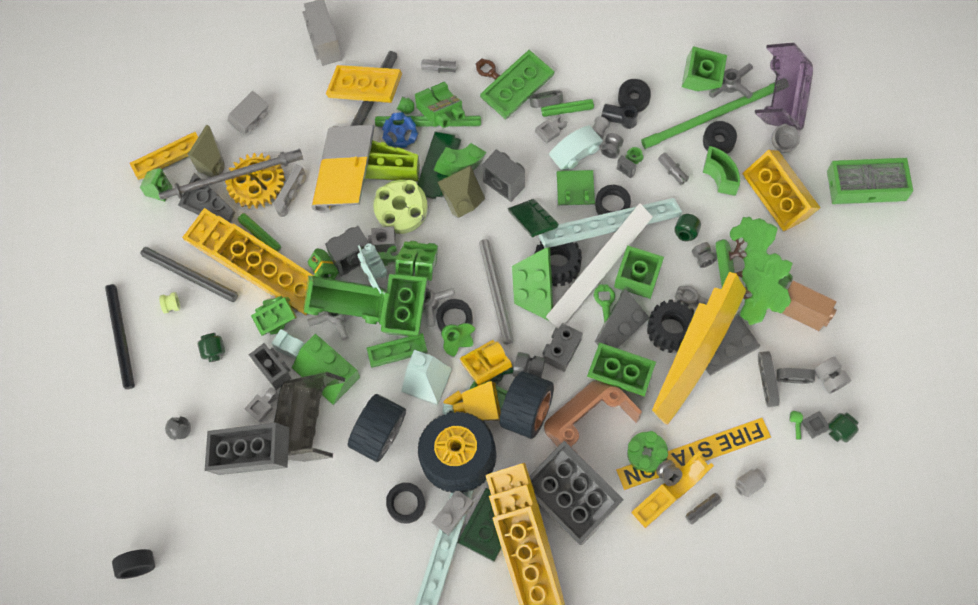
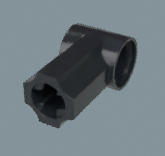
[601,104,638,129]

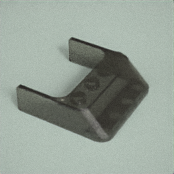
[274,372,346,462]

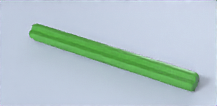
[375,115,481,127]

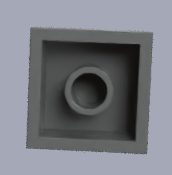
[482,149,525,202]
[325,226,369,277]

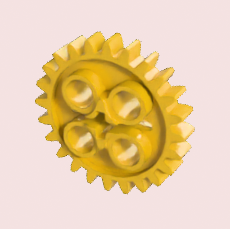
[225,153,286,209]

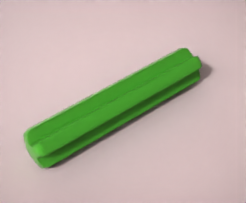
[541,99,594,117]
[238,213,281,252]

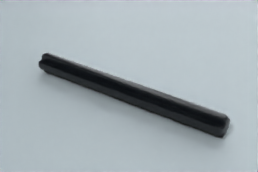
[105,284,135,390]

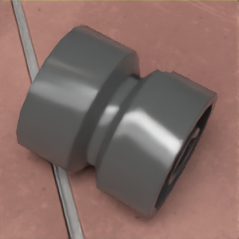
[513,352,545,378]

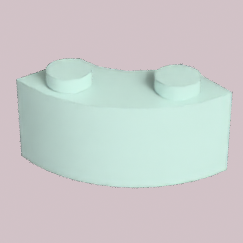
[549,125,603,170]

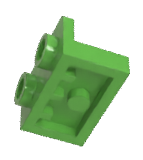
[251,296,297,336]

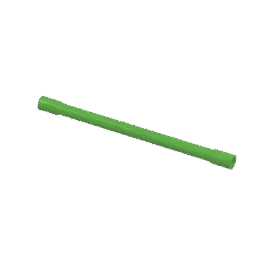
[641,78,789,149]

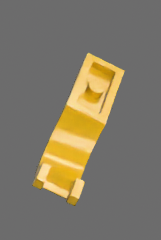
[631,451,714,528]

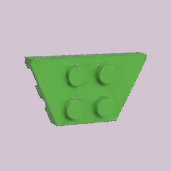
[512,247,553,321]

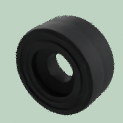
[618,79,651,113]
[703,121,737,154]

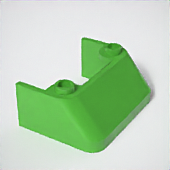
[303,276,389,325]

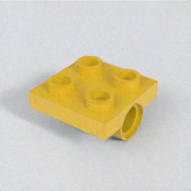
[459,340,512,386]

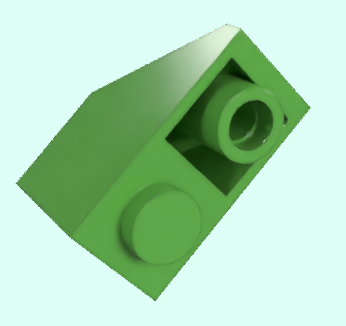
[140,168,172,202]

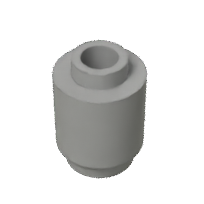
[735,468,767,497]

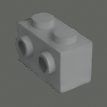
[227,90,269,135]

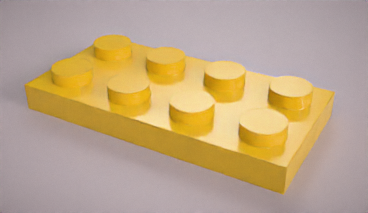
[326,65,402,103]

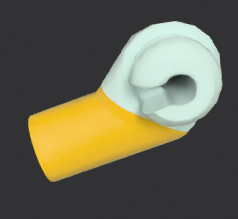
[442,391,463,415]

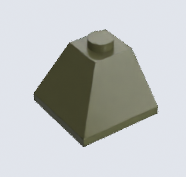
[188,125,225,177]
[438,166,485,218]

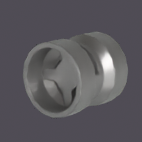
[601,133,624,159]
[691,242,717,268]

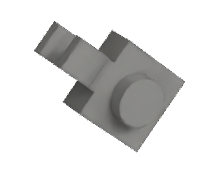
[245,387,279,423]

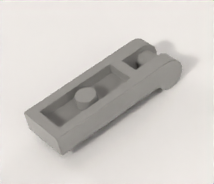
[274,164,306,217]

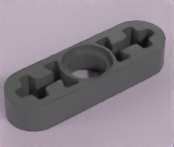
[758,351,779,407]

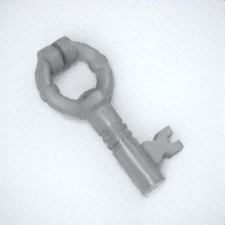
[675,286,708,305]

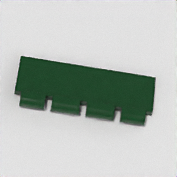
[417,132,461,199]
[507,199,559,237]

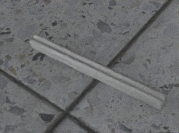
[479,239,514,344]

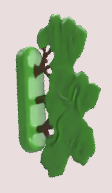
[716,217,793,325]

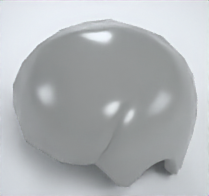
[771,124,800,153]

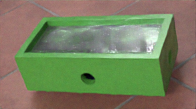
[827,158,914,204]

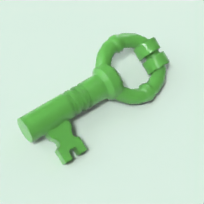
[593,284,615,323]

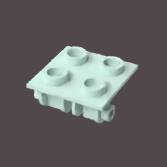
[357,243,387,294]

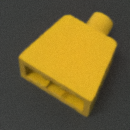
[453,381,501,421]

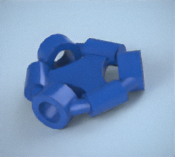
[382,112,419,148]

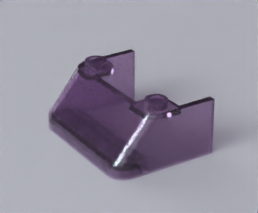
[755,42,813,130]

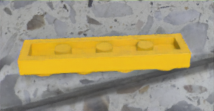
[129,132,198,180]

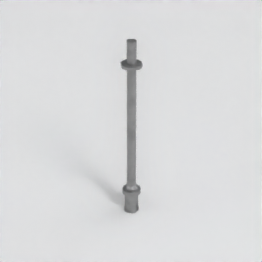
[158,148,304,200]

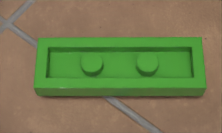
[366,333,428,368]

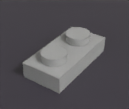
[432,491,474,536]

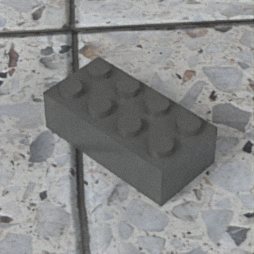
[205,423,289,475]

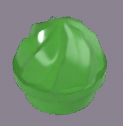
[397,96,415,114]

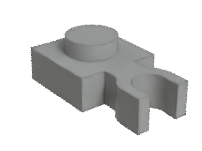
[535,115,568,144]

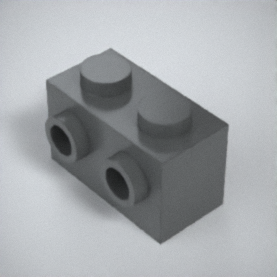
[542,323,583,372]
[249,343,292,390]

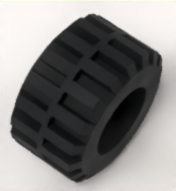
[534,241,582,287]
[647,299,695,353]

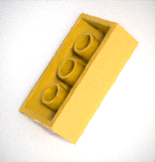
[742,150,821,231]

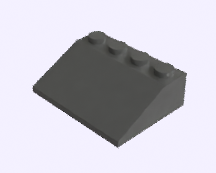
[530,441,624,545]

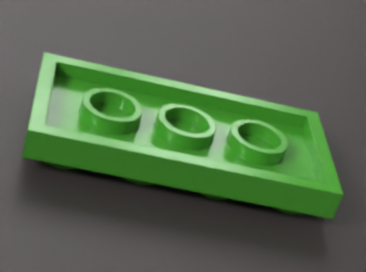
[480,50,555,120]

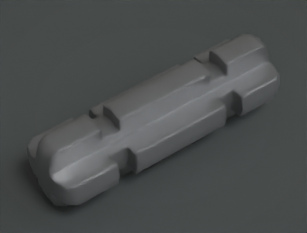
[685,493,722,524]

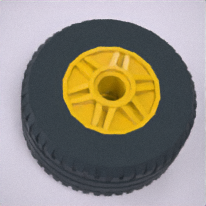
[418,412,497,493]

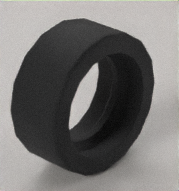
[595,184,631,215]
[436,299,473,334]
[386,483,426,524]
[112,549,155,579]

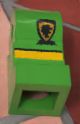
[308,248,339,279]

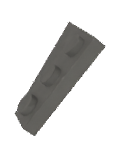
[178,173,236,223]
[595,289,649,348]
[706,314,760,376]

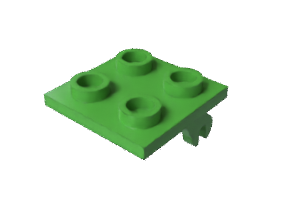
[556,170,595,205]

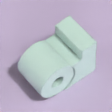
[271,329,304,359]

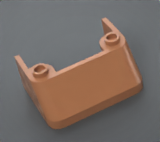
[544,380,642,453]

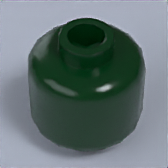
[674,213,701,242]
[197,333,225,363]
[828,412,859,443]

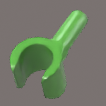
[789,411,803,440]

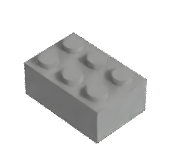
[302,0,342,66]

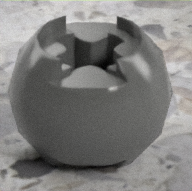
[165,416,191,440]

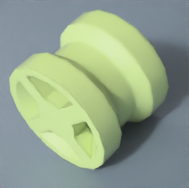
[159,292,180,314]

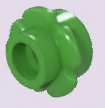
[625,147,644,164]

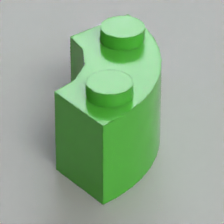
[434,143,487,176]
[703,146,740,196]

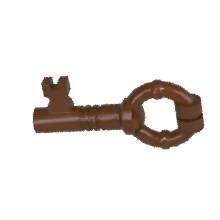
[475,58,500,80]

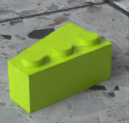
[365,140,420,182]

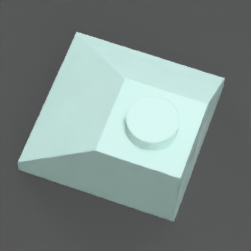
[401,350,452,405]

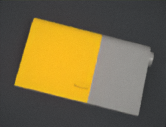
[312,125,375,213]

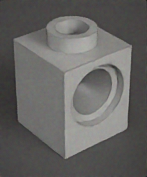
[368,226,396,252]

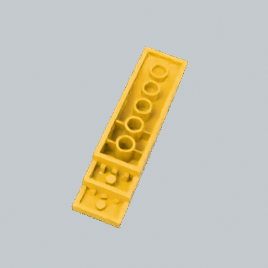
[182,208,314,315]
[652,272,746,425]
[486,463,565,605]

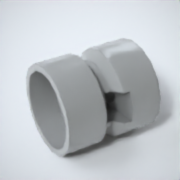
[814,357,852,394]

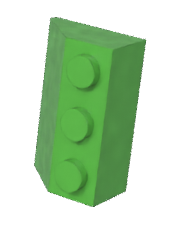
[381,274,428,337]
[291,333,360,405]
[587,342,656,396]

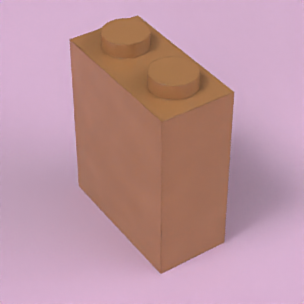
[782,281,837,331]

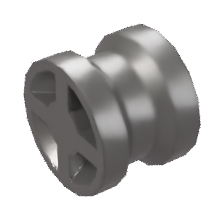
[656,460,682,486]

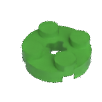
[627,431,668,473]

